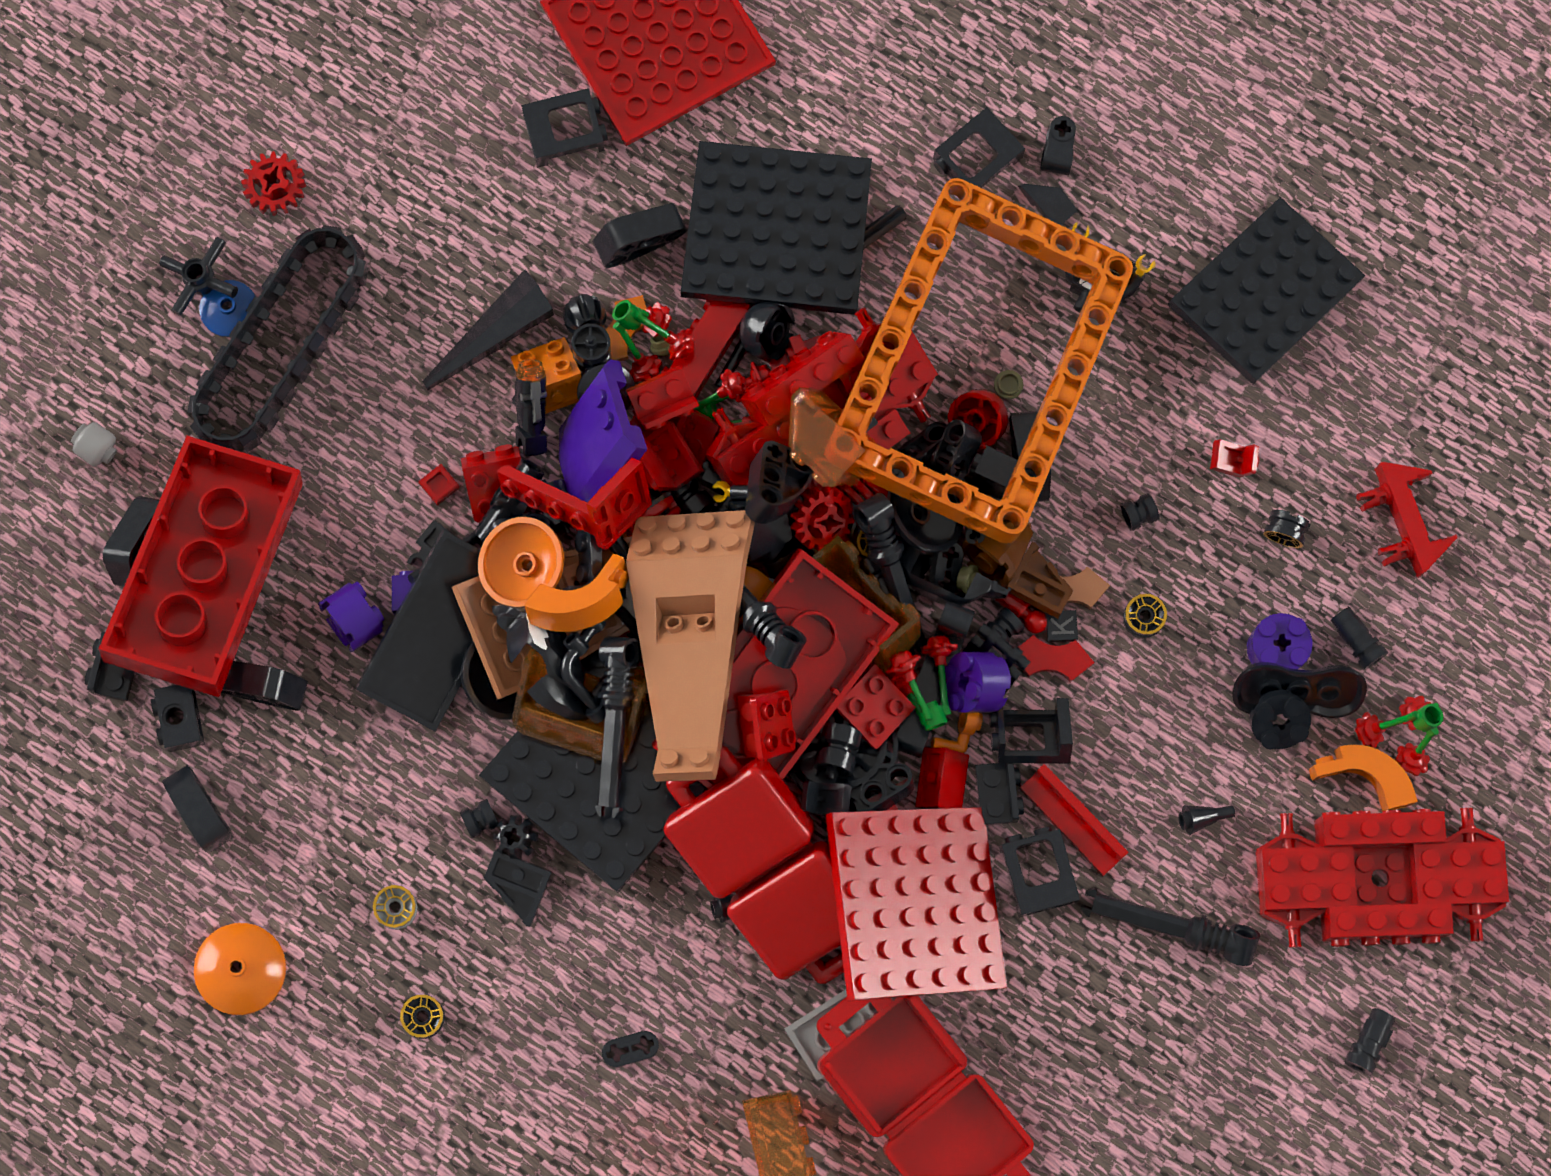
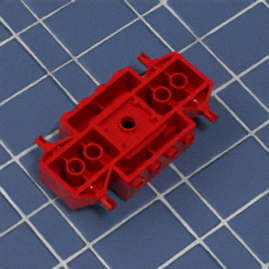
[705,307,938,497]
[1256,807,1509,948]

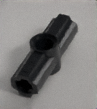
[475,459,544,542]

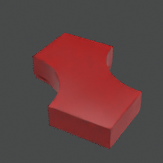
[1018,635,1095,683]

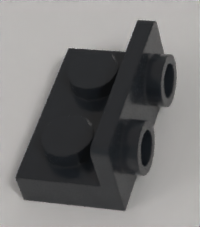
[85,632,135,701]
[975,763,1024,825]

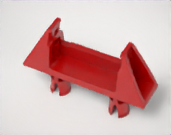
[1356,462,1458,578]

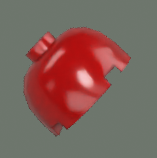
[947,389,1009,449]

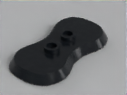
[1232,662,1367,718]

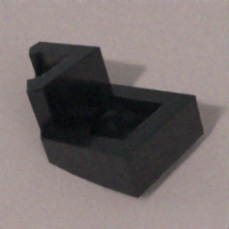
[1018,183,1078,225]

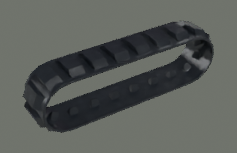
[187,225,369,453]

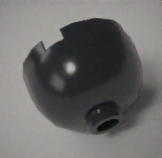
[739,302,795,362]

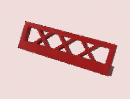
[1019,764,1129,877]

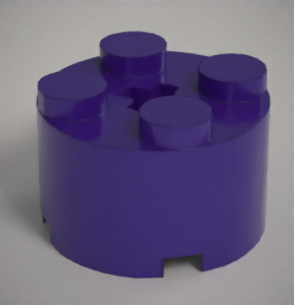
[318,581,385,652]
[1247,613,1313,669]
[944,652,1011,713]

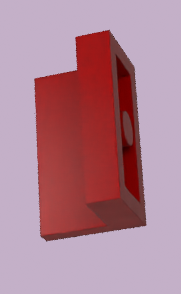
[915,748,969,809]

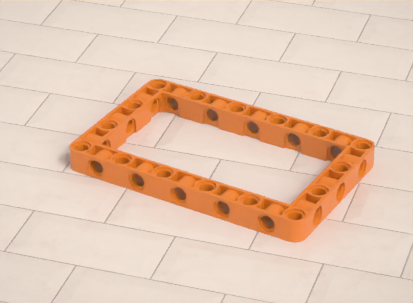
[825,178,1133,543]

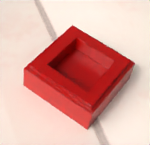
[418,464,460,506]

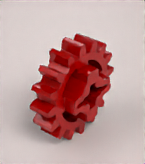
[241,151,306,216]
[791,485,854,551]

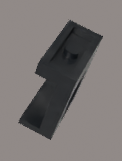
[521,88,608,168]
[933,107,1025,188]
[989,698,1073,764]
[999,826,1080,918]

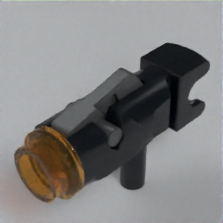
[512,359,547,456]

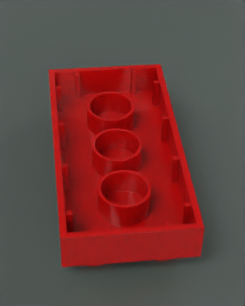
[98,435,303,697]

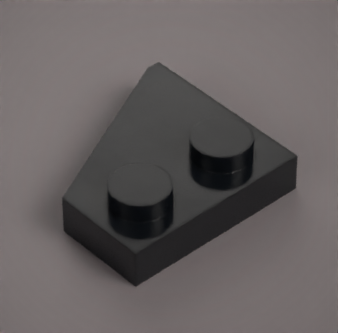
[484,849,552,927]

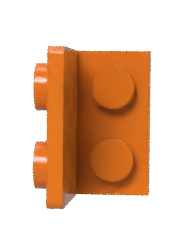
[511,337,582,414]

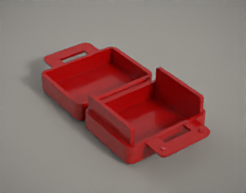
[664,745,844,984]
[816,995,1034,1176]

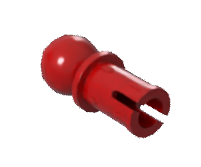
[995,593,1047,634]

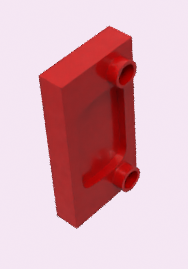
[651,549,899,789]

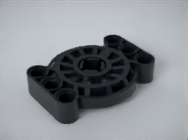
[789,709,914,812]

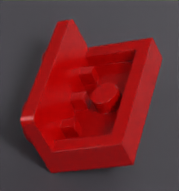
[674,409,720,478]

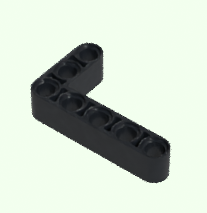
[892,601,975,758]

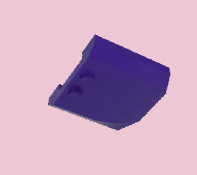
[558,359,647,502]

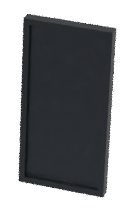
[355,529,480,732]

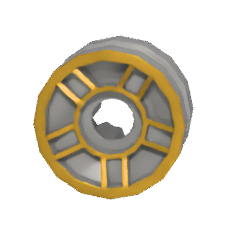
[373,885,418,930]

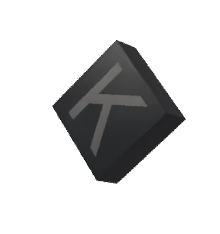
[1045,610,1078,642]

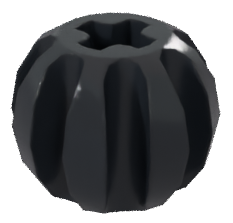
[563,294,607,334]
[493,815,538,860]

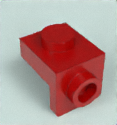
[1210,439,1260,478]

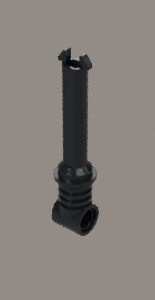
[852,493,929,656]
[740,585,807,669]
[595,636,642,818]
[1081,887,1260,966]

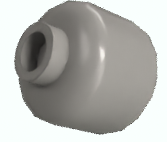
[71,422,117,467]

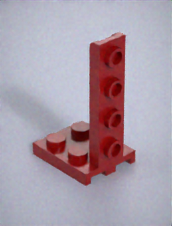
[497,457,652,550]

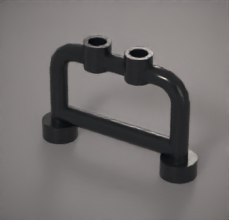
[560,605,639,724]

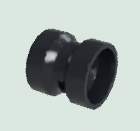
[1120,493,1160,531]
[987,607,1024,643]
[459,799,499,839]

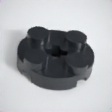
[1249,690,1311,750]

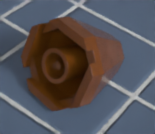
[961,519,1034,588]

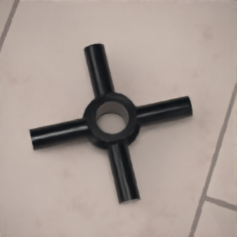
[159,237,238,316]

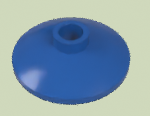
[199,280,256,337]

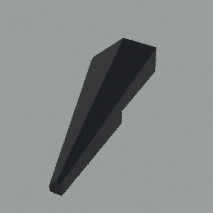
[422,269,554,391]

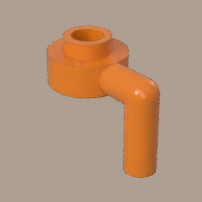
[931,712,983,753]

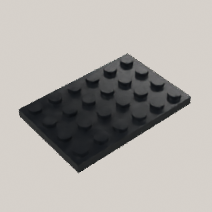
[1167,197,1365,385]

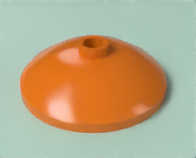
[478,517,564,608]
[194,923,286,1015]

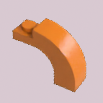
[524,554,629,632]
[1309,745,1418,811]

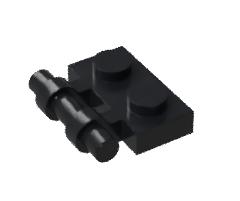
[962,623,1031,694]

